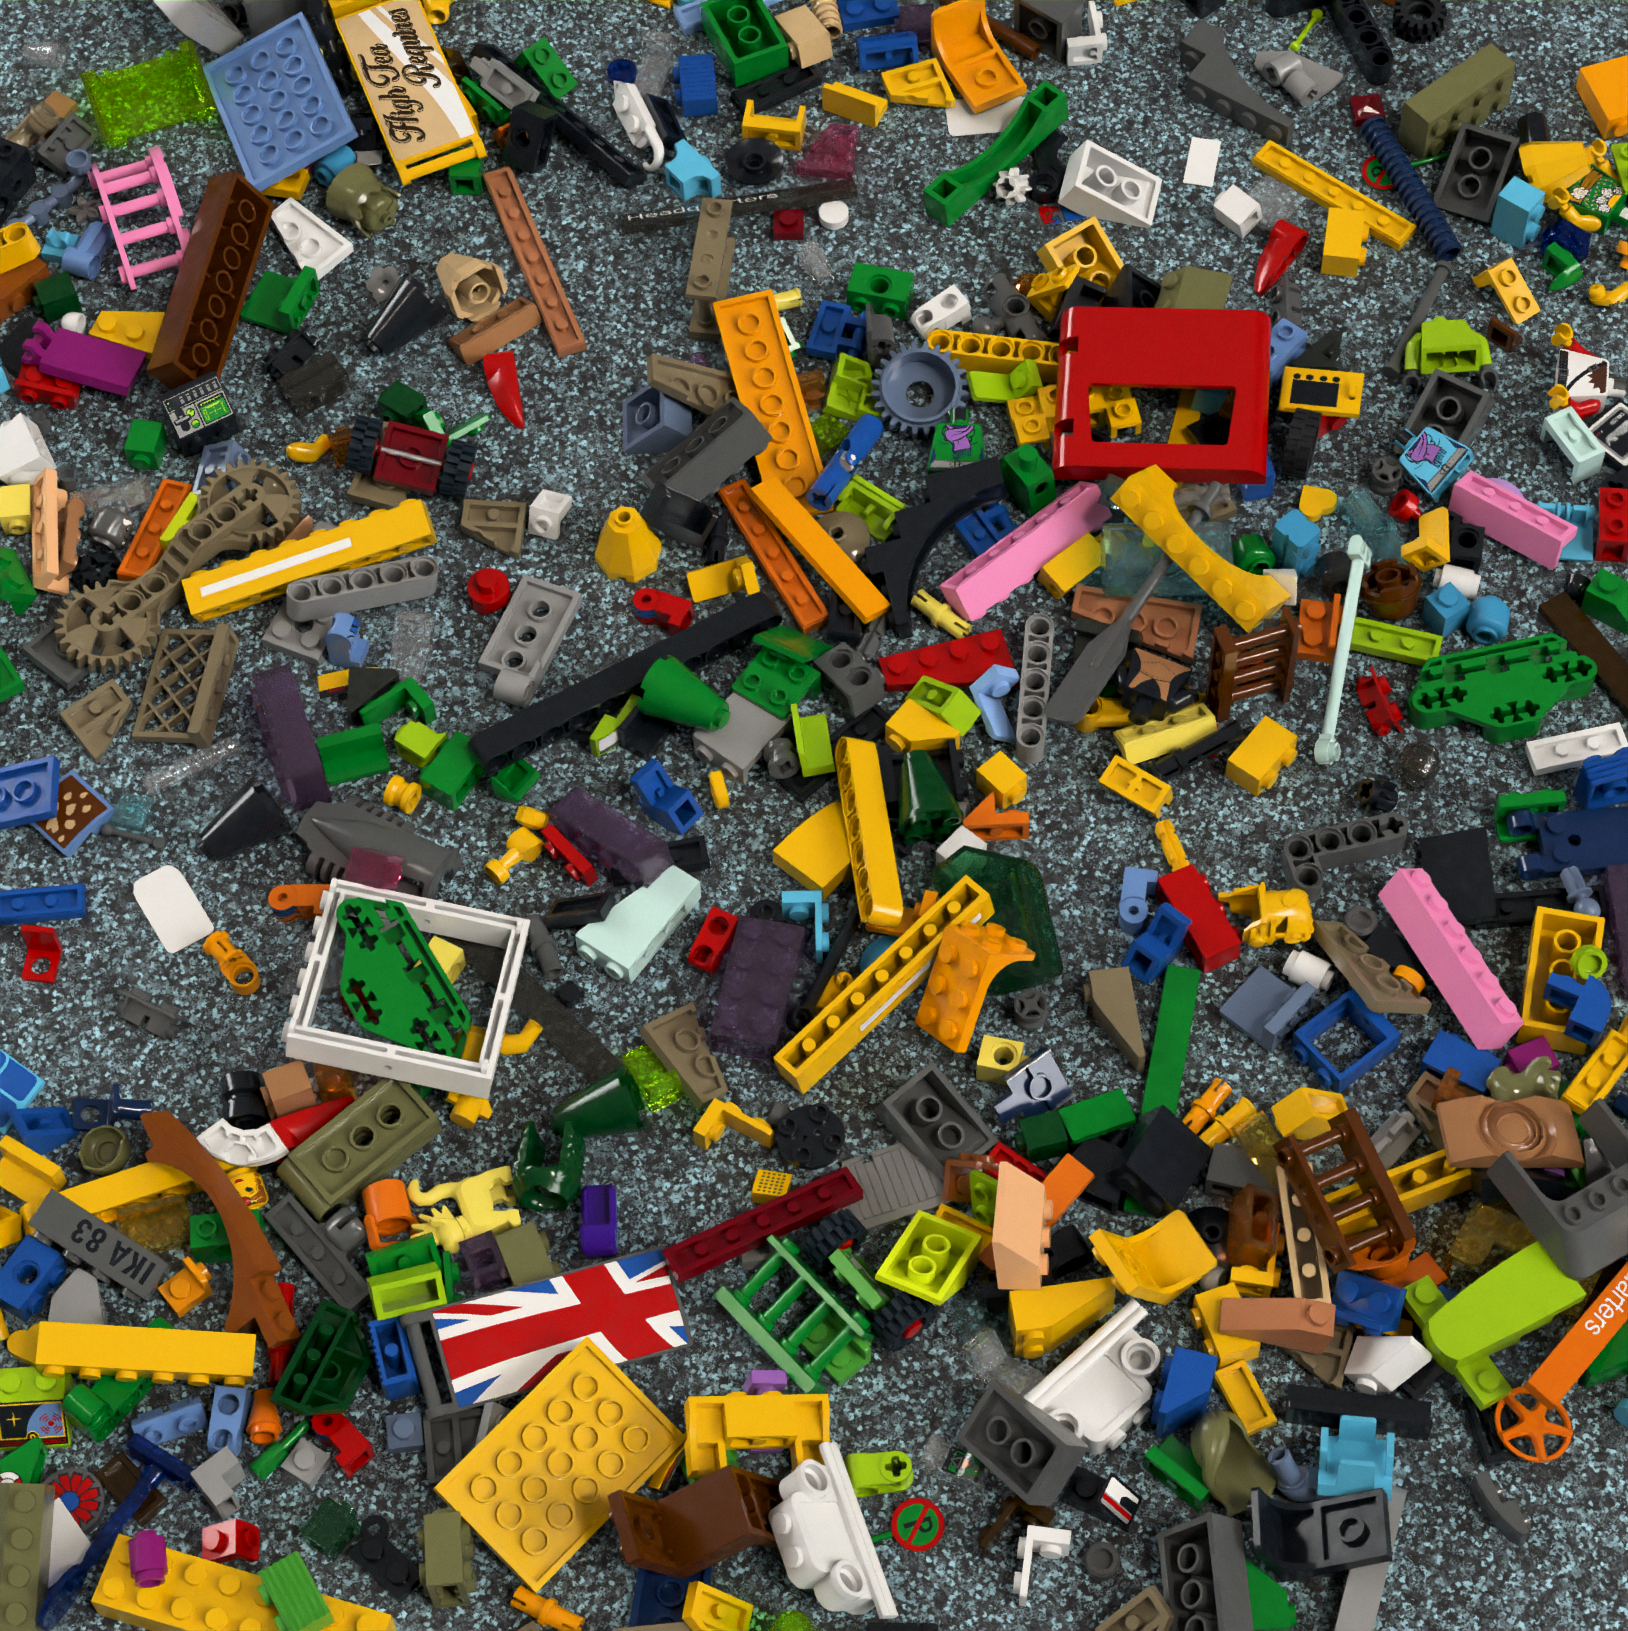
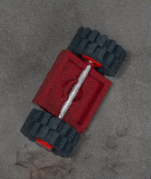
[345,415,477,499]

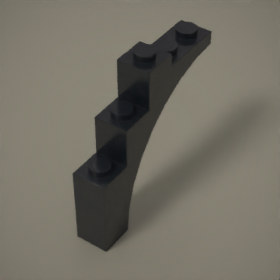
[861,456,1008,640]

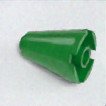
[637,654,731,732]

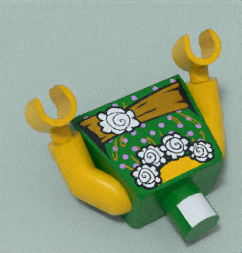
[1547,139,1628,235]

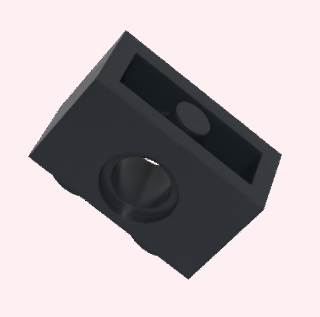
[502,100,558,174]

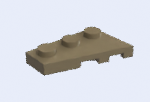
[347,421,408,510]

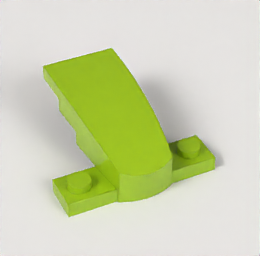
[1403,1241,1586,1411]

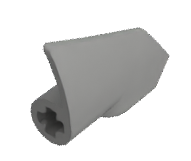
[1253,50,1344,106]
[48,1268,107,1325]

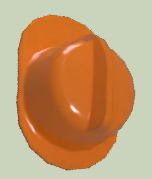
[1344,1233,1416,1279]

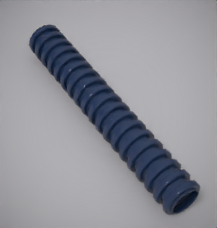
[1360,116,1462,261]

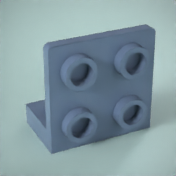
[1219,966,1317,1053]

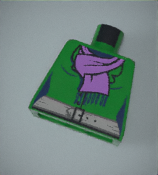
[927,408,986,475]

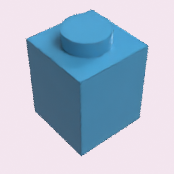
[1421,582,1471,638]

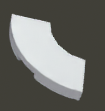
[196,1118,290,1167]

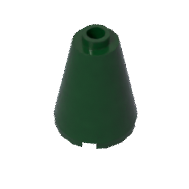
[549,1065,648,1138]

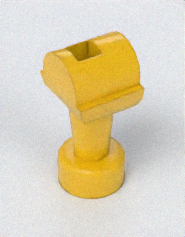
[483,826,545,885]

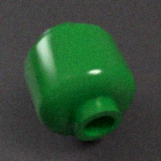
[1228,534,1275,575]

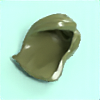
[1190,1409,1278,1517]

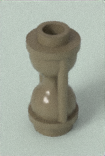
[1,101,58,150]

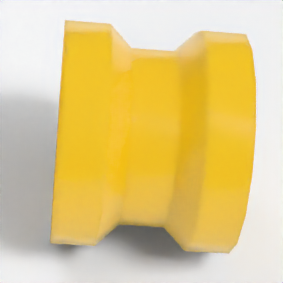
[383,775,422,814]

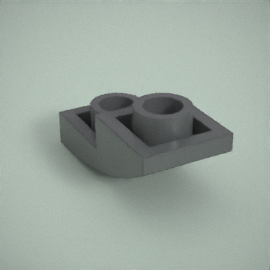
[1470,1470,1531,1546]

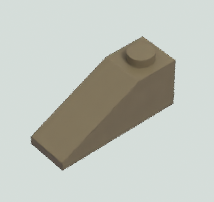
[1082,966,1145,1072]

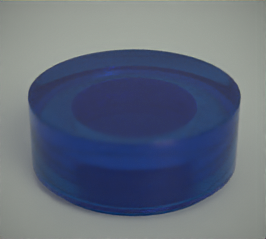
[607,58,637,86]

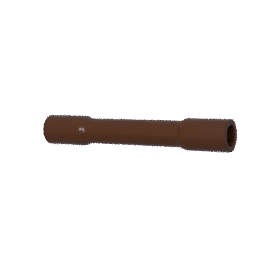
[940,0,1042,61]

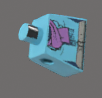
[1395,427,1475,503]

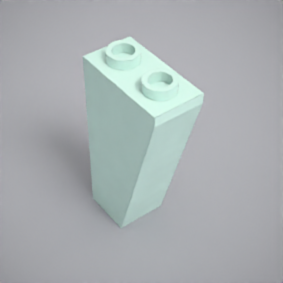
[575,865,701,984]

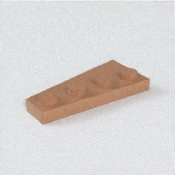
[1071,584,1203,664]

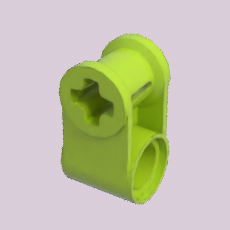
[843,1450,914,1498]

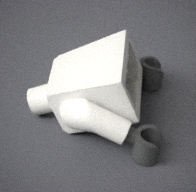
[0,410,76,491]

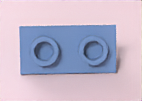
[131,1395,209,1451]

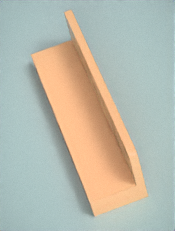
[31,468,69,596]

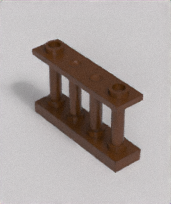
[1205,606,1303,723]
[1272,1107,1417,1274]

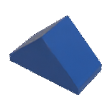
[8,1107,80,1156]

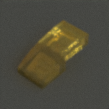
[1230,1110,1280,1188]

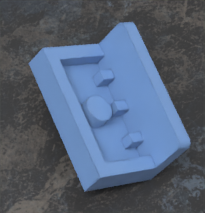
[1269,318,1308,392]

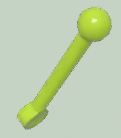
[1289,9,1323,52]

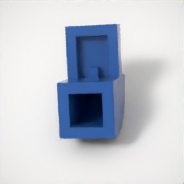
[629,758,704,835]
[1121,902,1192,985]
[1542,972,1611,1048]

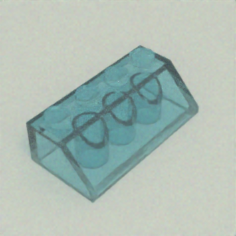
[1100,521,1233,596]

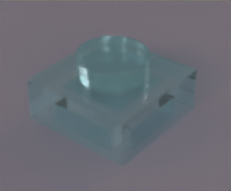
[111,792,155,833]

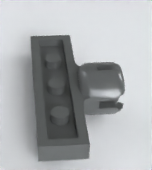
[263,1192,370,1312]

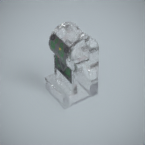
[919,1432,990,1493]

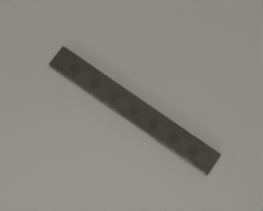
[437,898,629,1084]

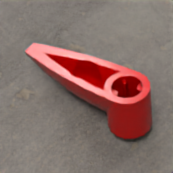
[1254,219,1309,298]
[483,350,525,429]
[267,1095,355,1163]

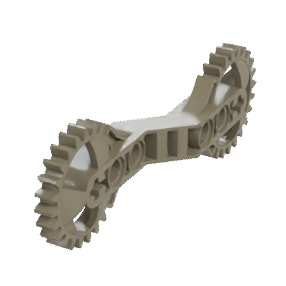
[54,459,301,675]

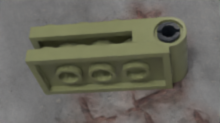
[277,1077,442,1223]

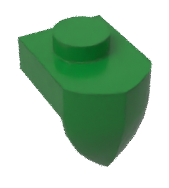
[1542,242,1583,291]
[490,759,542,803]

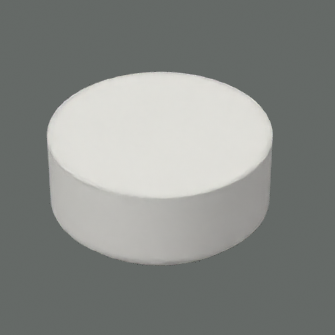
[819,200,849,230]

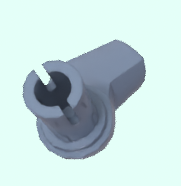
[1268,1446,1335,1503]

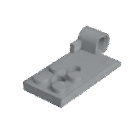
[261,521,375,666]

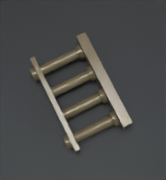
[685,198,736,341]

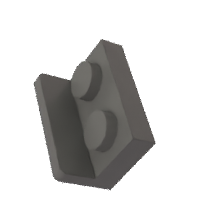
[32,112,100,178]

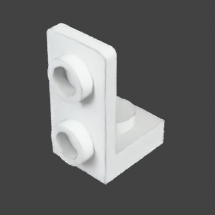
[1066,0,1107,67]
[1013,1525,1071,1607]

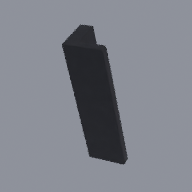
[1284,1384,1433,1441]

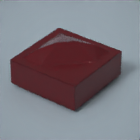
[1349,93,1385,127]

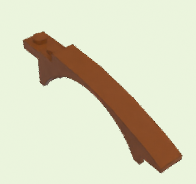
[140,1111,302,1348]

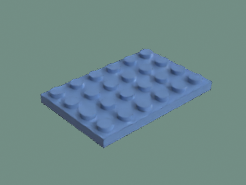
[201,11,359,192]

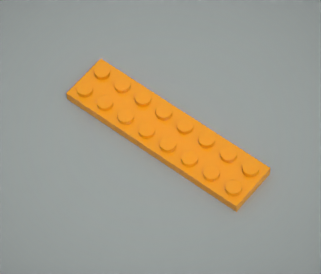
[712,289,834,525]

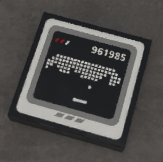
[1587,399,1628,472]

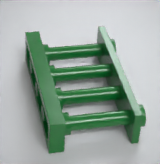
[713,1234,876,1394]

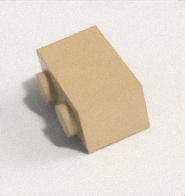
[774,5,833,69]

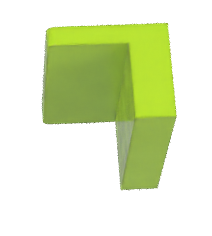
[790,703,835,777]

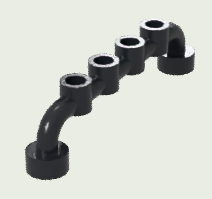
[307,0,350,100]

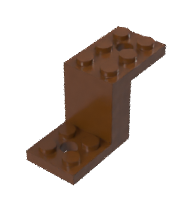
[607,1465,783,1580]

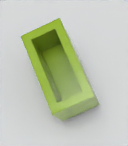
[366,1262,447,1321]

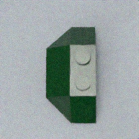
[269,1299,373,1416]

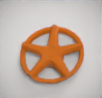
[1494,1387,1574,1463]

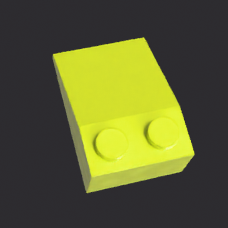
[875,1210,983,1306]

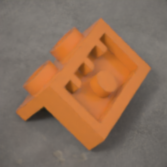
[1296,593,1344,664]

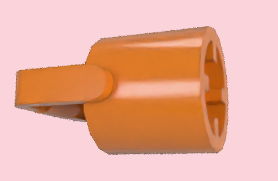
[361,1179,420,1251]

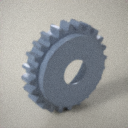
[871,341,969,439]

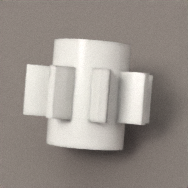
[993,168,1032,206]

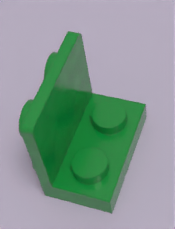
[240,266,320,335]
[732,646,821,721]

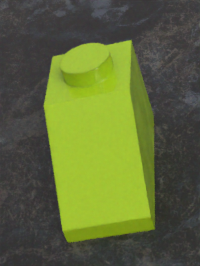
[904,675,982,737]

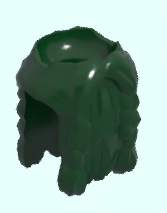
[512,1120,586,1212]

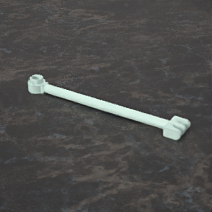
[1314,534,1372,765]

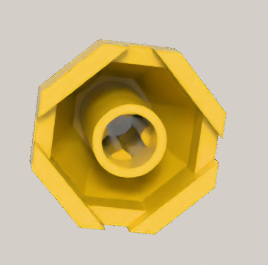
[1518,141,1595,204]
[595,506,662,583]

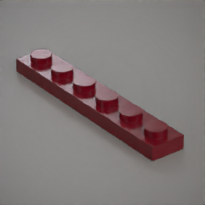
[662,1166,863,1284]

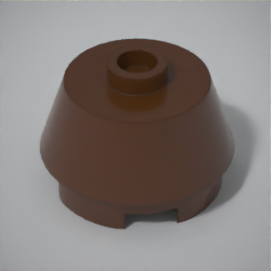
[1359,558,1422,620]

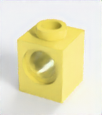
[0,483,32,535]
[413,935,466,993]
[976,1035,1029,1086]

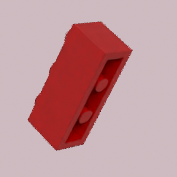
[1156,863,1243,974]

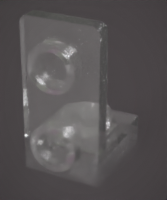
[634,29,674,98]
[961,1326,1044,1397]

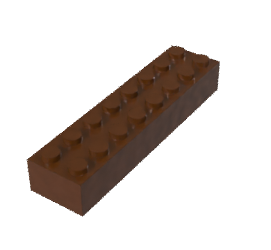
[146,169,275,390]

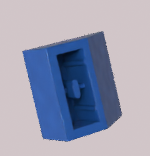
[1150,1346,1218,1439]

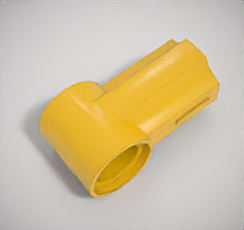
[1073,696,1135,733]

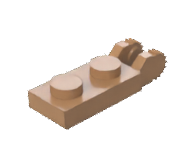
[55,497,85,581]

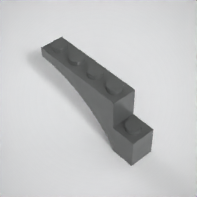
[1180,20,1295,147]

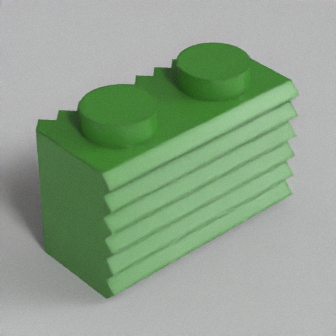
[257,1551,335,1631]

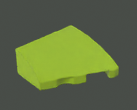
[822,352,883,423]

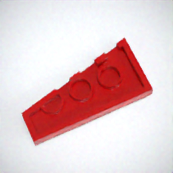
[878,629,1019,691]

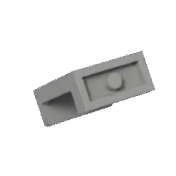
[693,692,793,785]

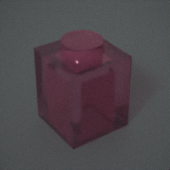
[346,847,403,889]

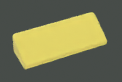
[1113,703,1217,765]

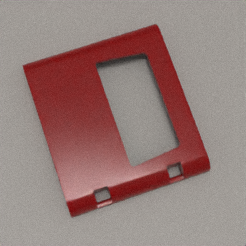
[1051,306,1271,485]

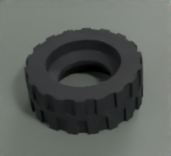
[1281,408,1322,480]

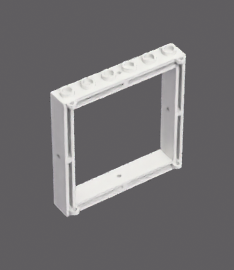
[281,878,530,1099]

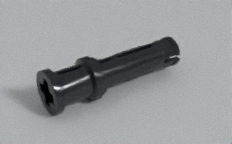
[1147,720,1245,782]

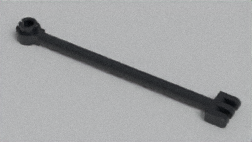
[786,820,914,1034]

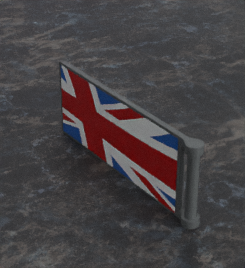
[399,1245,693,1421]

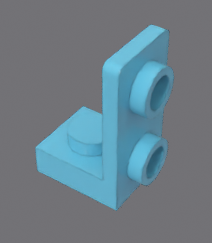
[782,890,829,964]

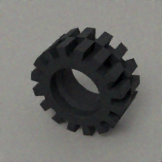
[1392,0,1447,44]

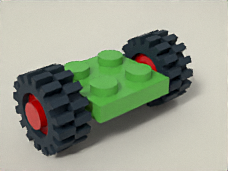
[802,1209,938,1352]

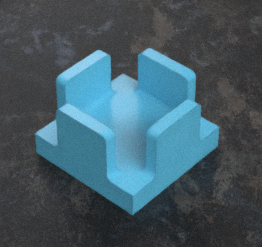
[1317,1415,1395,1501]

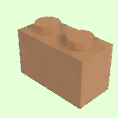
[260,1059,317,1121]

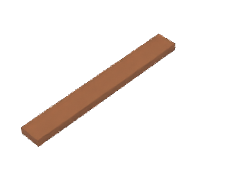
[482,166,587,359]

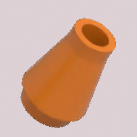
[246,1389,282,1445]

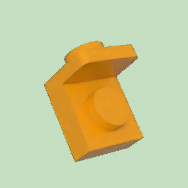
[157,1256,213,1318]

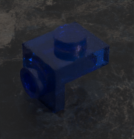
[1540,218,1591,263]

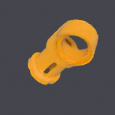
[202,930,261,995]

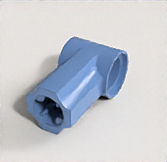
[61,220,114,280]

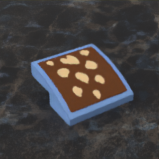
[30,770,117,857]

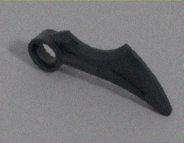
[1029,128,1068,204]

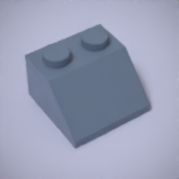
[622,385,692,455]

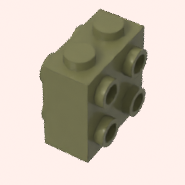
[417,1508,477,1609]

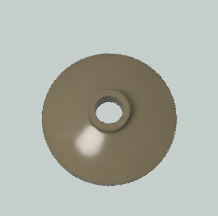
[817,511,871,562]

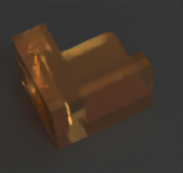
[1431,1066,1481,1111]

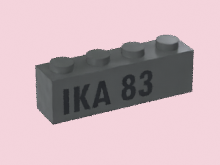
[28,1189,173,1303]

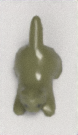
[1486,1056,1562,1101]

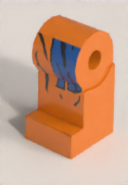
[268,884,330,923]

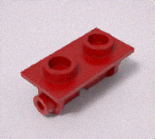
[1355,667,1404,737]

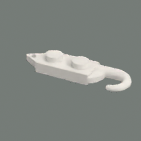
[612,80,664,172]

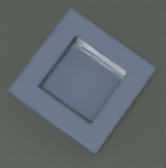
[386,1411,425,1454]

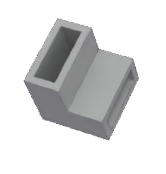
[190,1445,246,1521]

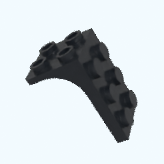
[1247,1487,1393,1583]

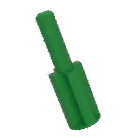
[248,1420,310,1482]

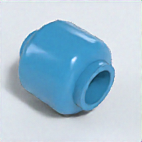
[1466,595,1511,645]

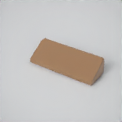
[447,296,542,366]

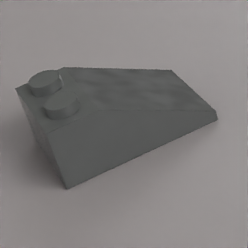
[1433,121,1521,224]
[1392,368,1496,456]
[873,1061,999,1181]
[956,1379,1089,1506]

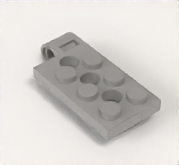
[478,574,583,709]

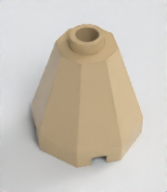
[436,253,508,322]

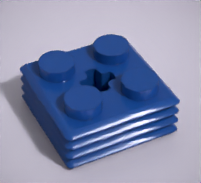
[1572,747,1628,810]

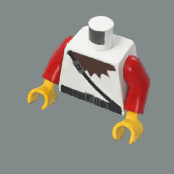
[1547,323,1626,419]

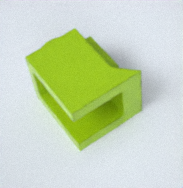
[394,720,448,770]

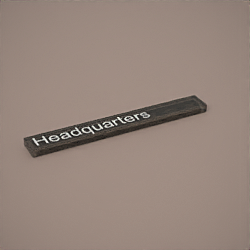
[619,178,858,234]

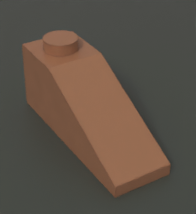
[1218,1298,1336,1355]

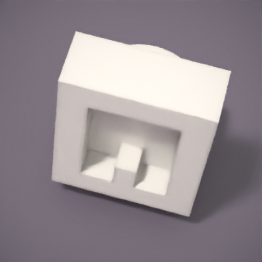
[528,489,572,540]

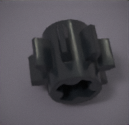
[1357,774,1398,816]

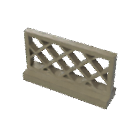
[132,624,240,750]

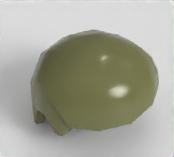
[77,1125,131,1177]

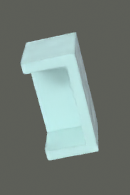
[1540,406,1606,484]

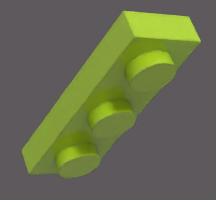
[1350,616,1444,666]

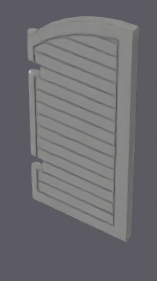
[832,1142,983,1231]

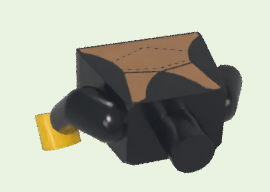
[1111,646,1206,726]

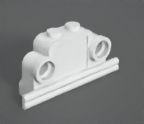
[1023,1299,1160,1454]
[768,1442,899,1619]

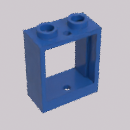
[1291,988,1401,1093]

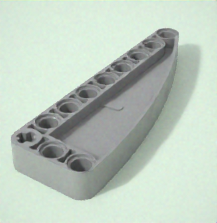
[153,0,244,56]

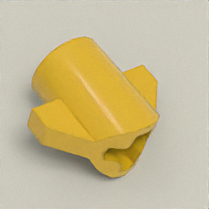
[445,1091,492,1128]

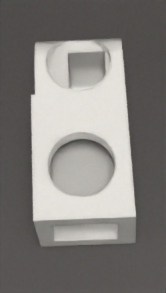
[910,284,972,341]

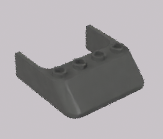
[1486,1098,1628,1281]

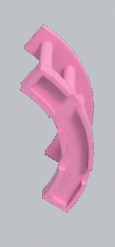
[87,145,190,290]

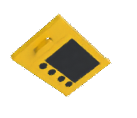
[1278,366,1364,419]

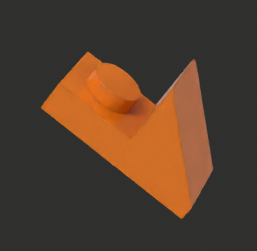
[963,791,1029,841]

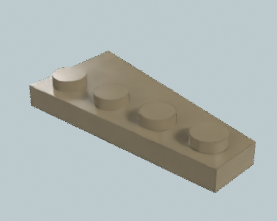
[1312,920,1432,1015]

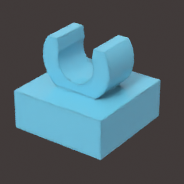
[41,228,80,264]

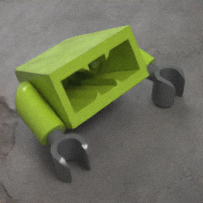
[1402,316,1499,396]

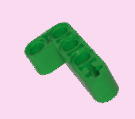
[62,1317,177,1443]

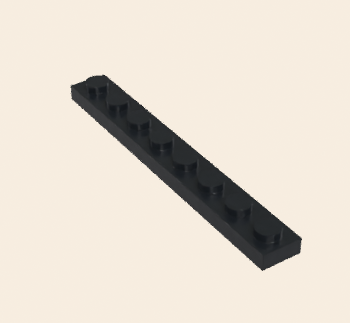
[470,44,647,187]

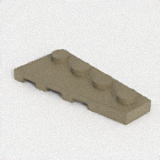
[647,353,738,416]

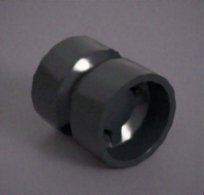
[220,1071,268,1130]

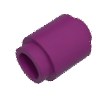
[128,1530,168,1588]

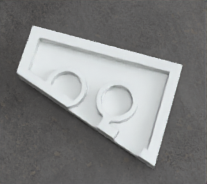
[270,197,354,281]

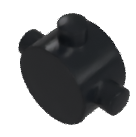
[555,981,584,1009]

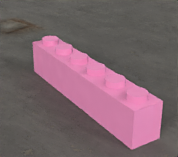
[939,481,1113,621]
[1378,868,1524,1050]

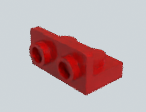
[13,363,83,410]

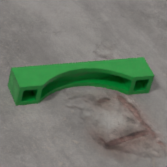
[923,80,1069,227]

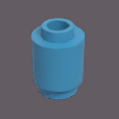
[313,145,356,186]

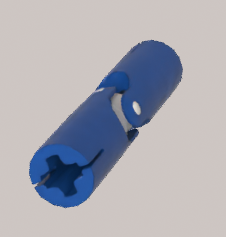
[806,414,884,511]

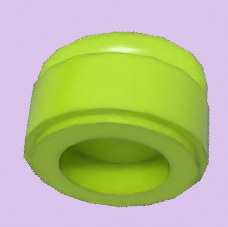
[1569,944,1608,980]

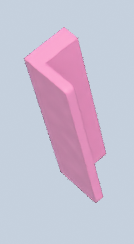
[1448,470,1578,570]

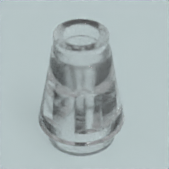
[22,41,68,70]
[795,240,834,286]

